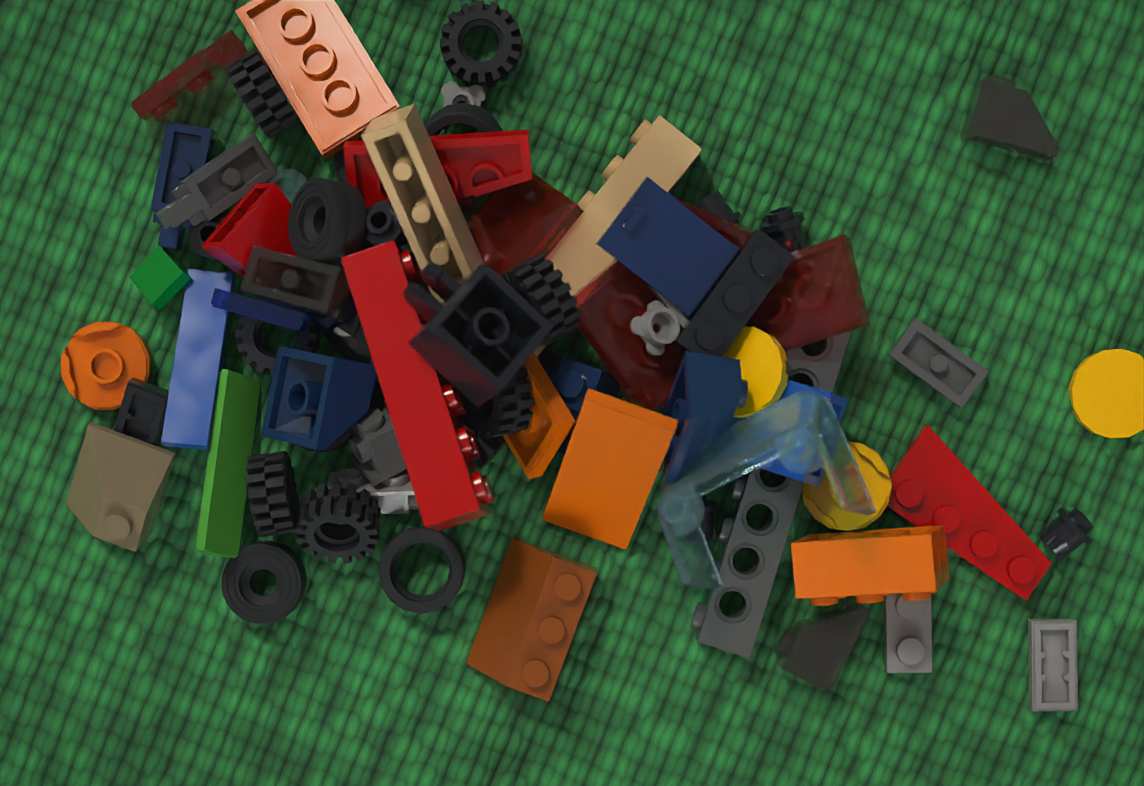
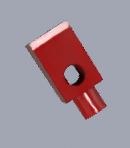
[201,183,315,293]

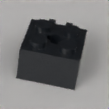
[403,263,554,407]

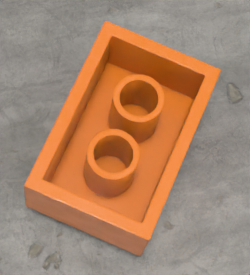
[791,525,950,606]

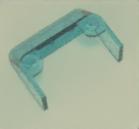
[657,390,877,589]

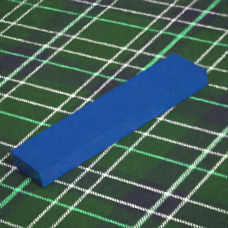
[161,269,236,450]

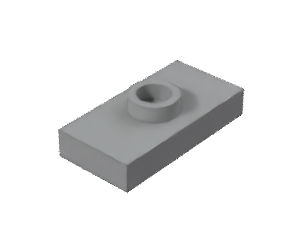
[1028,618,1078,711]

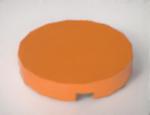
[61,322,153,410]

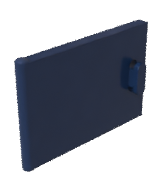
[596,177,740,318]

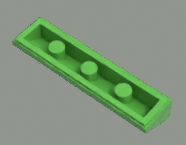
[196,369,261,558]

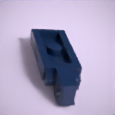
[151,121,215,251]

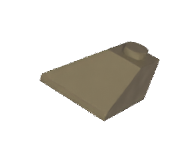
[66,422,176,552]

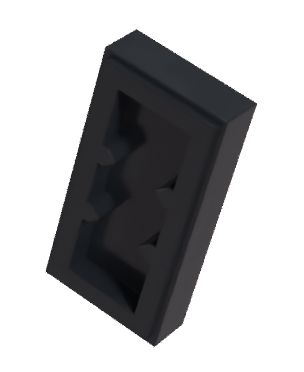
[114,377,169,447]

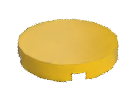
[722,326,788,418]
[1068,349,1144,438]
[802,441,893,531]

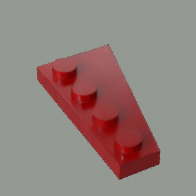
[343,129,533,212]
[887,424,1052,601]

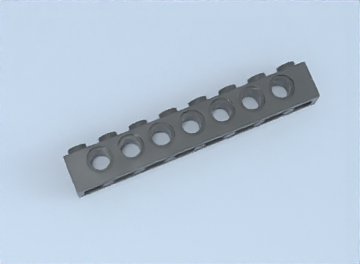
[690,292,858,658]

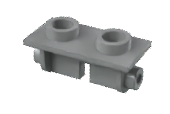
[327,468,419,514]

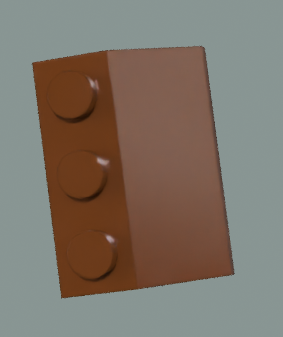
[466,537,597,702]

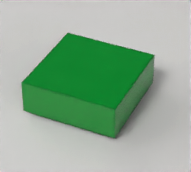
[129,246,191,310]

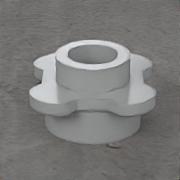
[441,81,486,130]
[630,301,681,356]

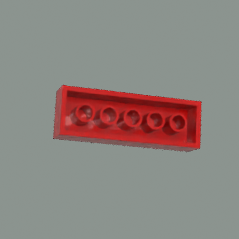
[341,240,494,531]

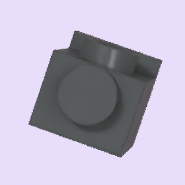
[349,403,407,486]

